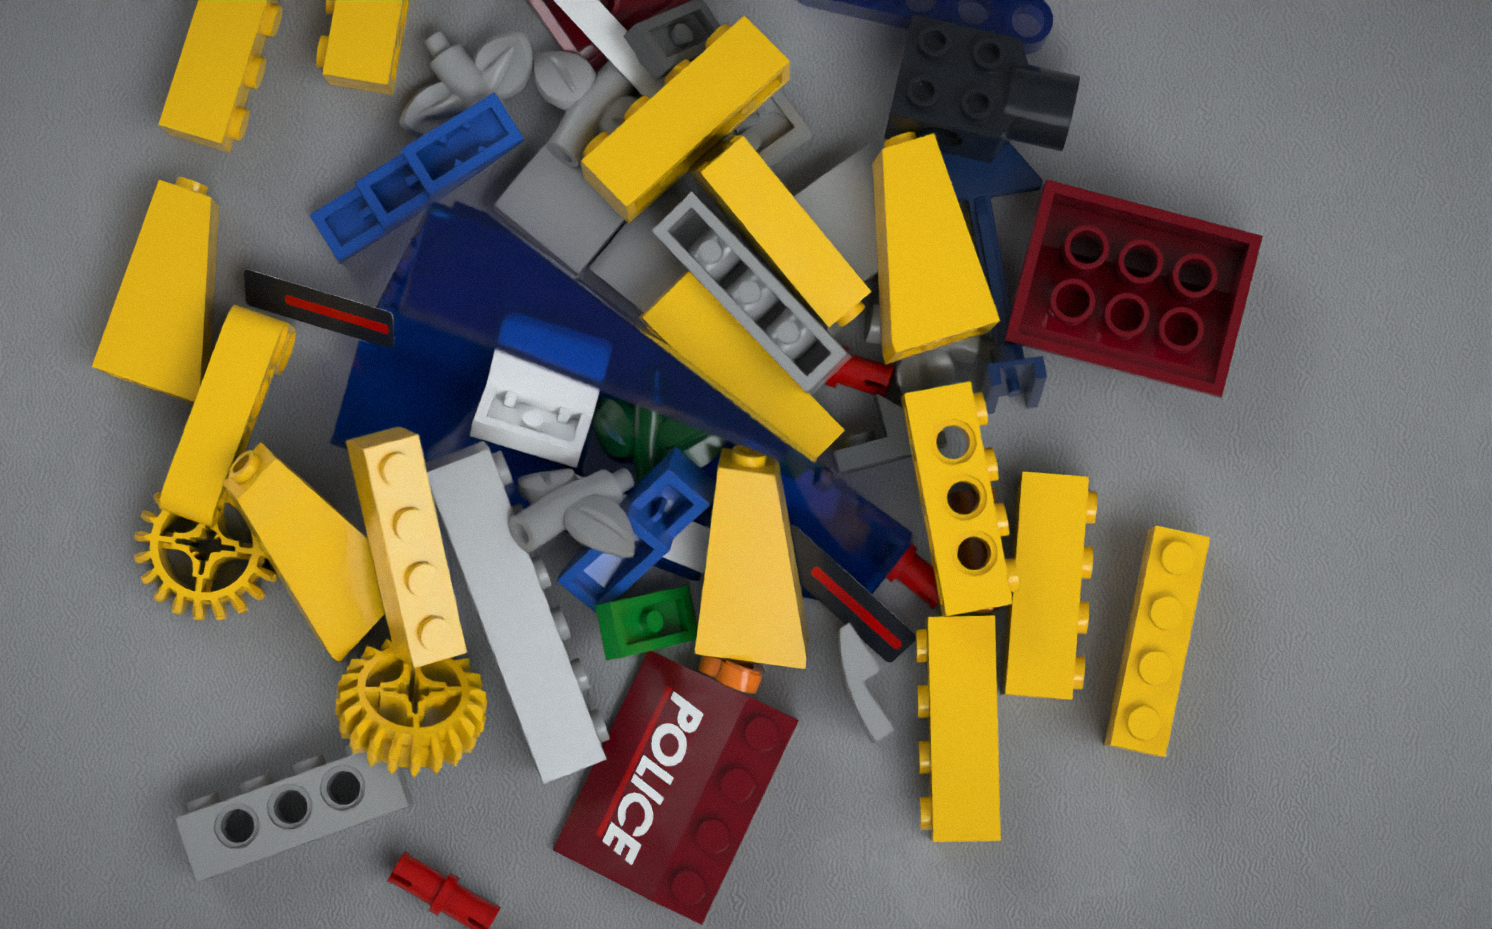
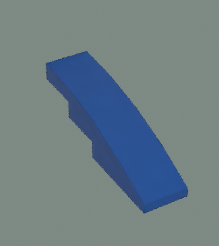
[309,92,524,264]

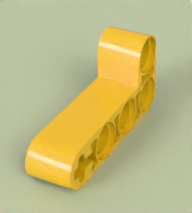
[159,304,297,528]

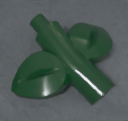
[593,367,732,485]

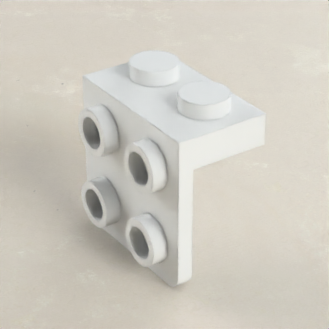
[470,316,610,468]

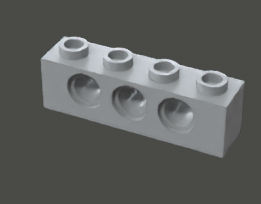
[652,192,852,395]
[174,744,414,882]

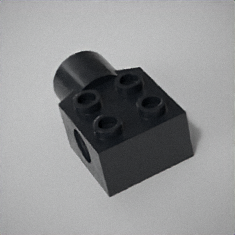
[884,14,1080,163]

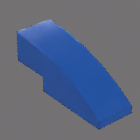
[557,447,716,614]

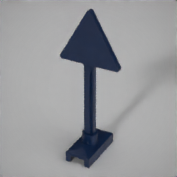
[941,143,1047,415]

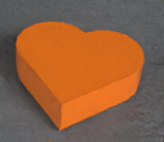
[698,655,765,694]

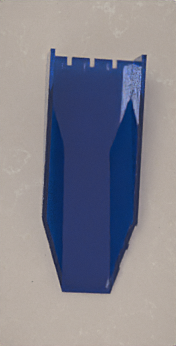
[329,200,912,600]

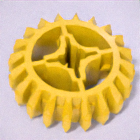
[134,492,279,621]
[335,638,488,778]

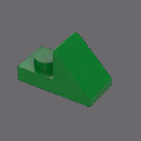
[595,585,697,660]

